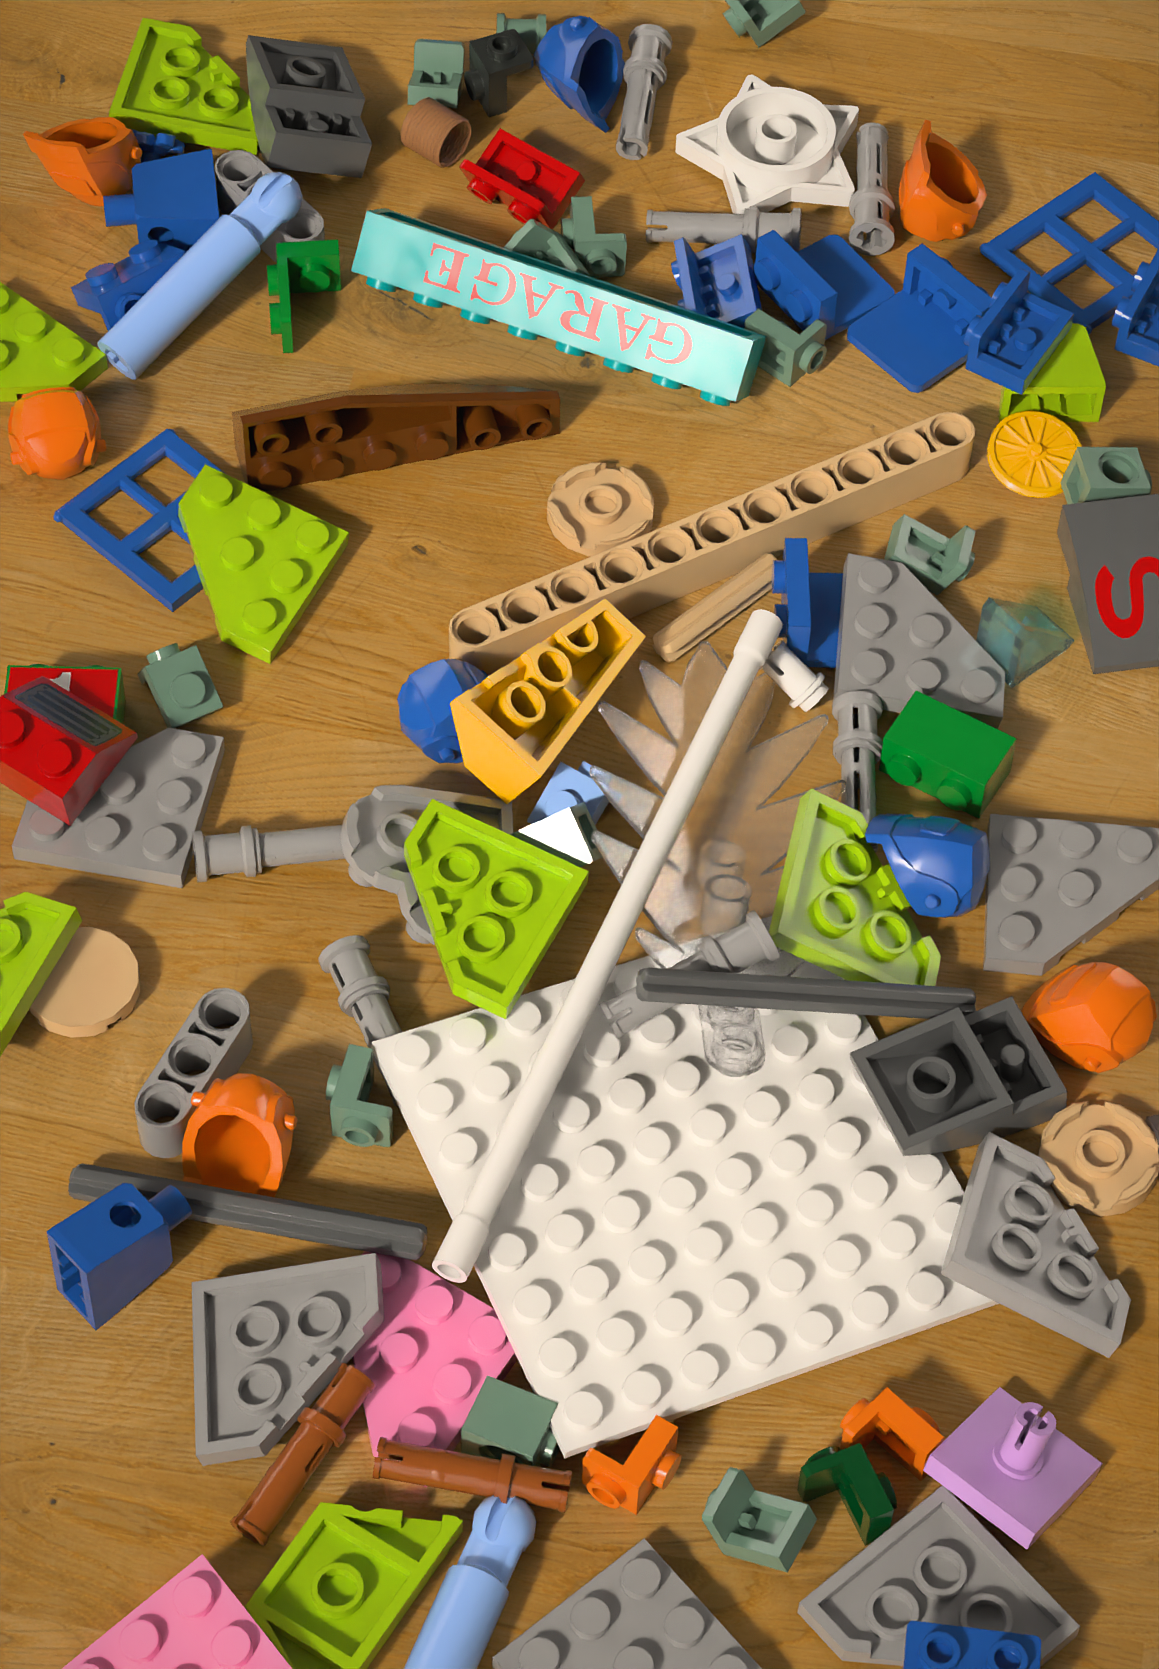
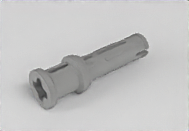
[616,24,673,160]
[849,122,895,256]
[646,206,801,253]
[832,691,883,853]
[192,825,345,883]
[599,910,780,1039]
[318,935,402,1108]

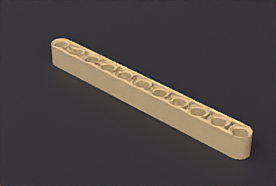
[449,412,975,675]

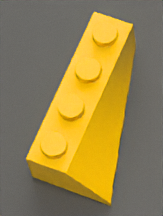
[450,599,646,804]

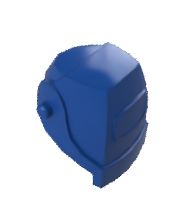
[534,16,625,133]
[397,659,489,763]
[865,814,990,917]

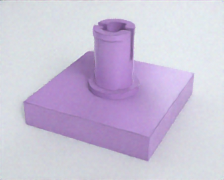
[923,1387,1103,1549]

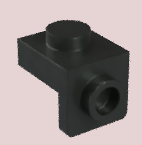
[464,29,533,118]

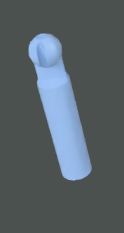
[98,172,302,380]
[404,1495,536,1669]

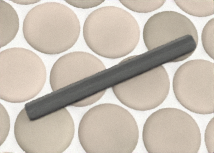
[636,968,976,1019]
[68,1163,428,1260]

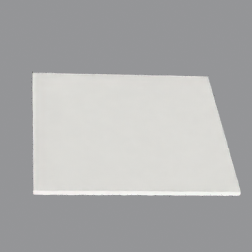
[371,917,999,1458]

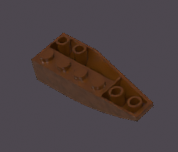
[232,383,560,492]

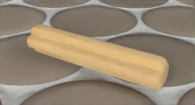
[653,553,777,662]

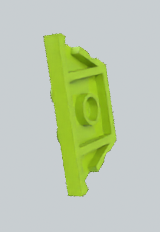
[245,1502,463,1669]

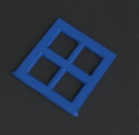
[980,172,1159,335]
[53,429,226,612]

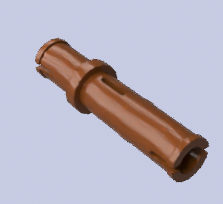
[230,1363,375,1547]
[373,1437,572,1513]

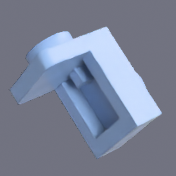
[527,761,622,825]

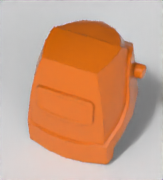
[23,117,142,207]
[899,120,987,242]
[8,387,107,480]
[1021,962,1157,1073]
[182,1073,297,1197]

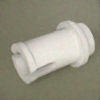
[760,640,829,712]

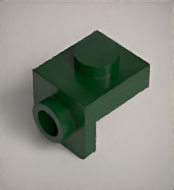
[797,1443,897,1545]

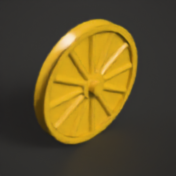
[987,411,1082,498]

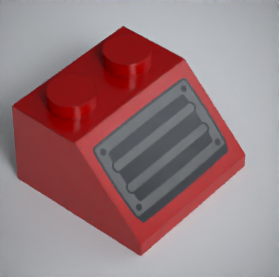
[0,676,138,826]

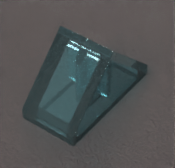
[976,597,1074,688]

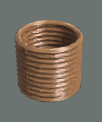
[401,97,471,168]

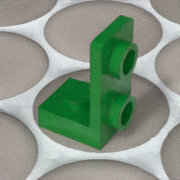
[267,239,341,353]

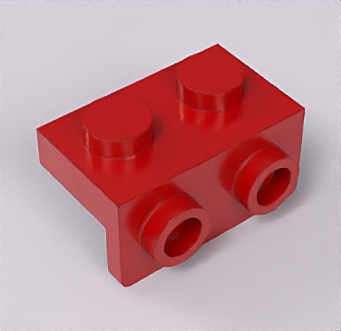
[459,128,585,230]

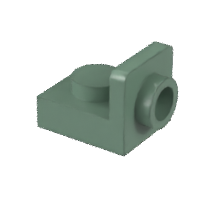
[744,308,827,387]

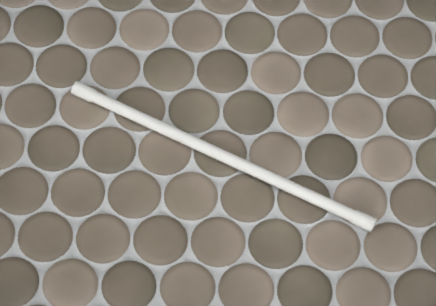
[432,609,783,1283]

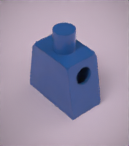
[103,149,219,253]
[46,1183,192,1330]

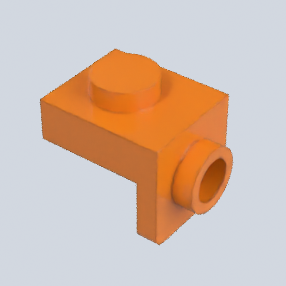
[840,1387,945,1481]
[582,1415,682,1515]

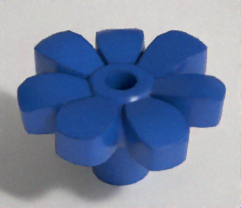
[131,129,185,163]

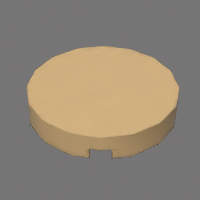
[547,462,654,556]
[28,927,140,1038]
[1038,1101,1159,1217]

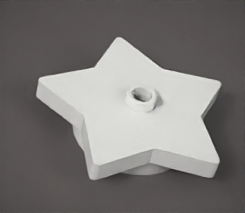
[675,74,859,214]

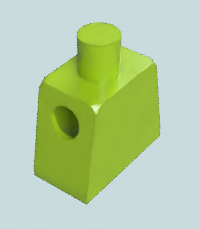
[998,323,1106,422]

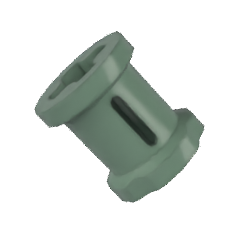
[496,13,546,54]

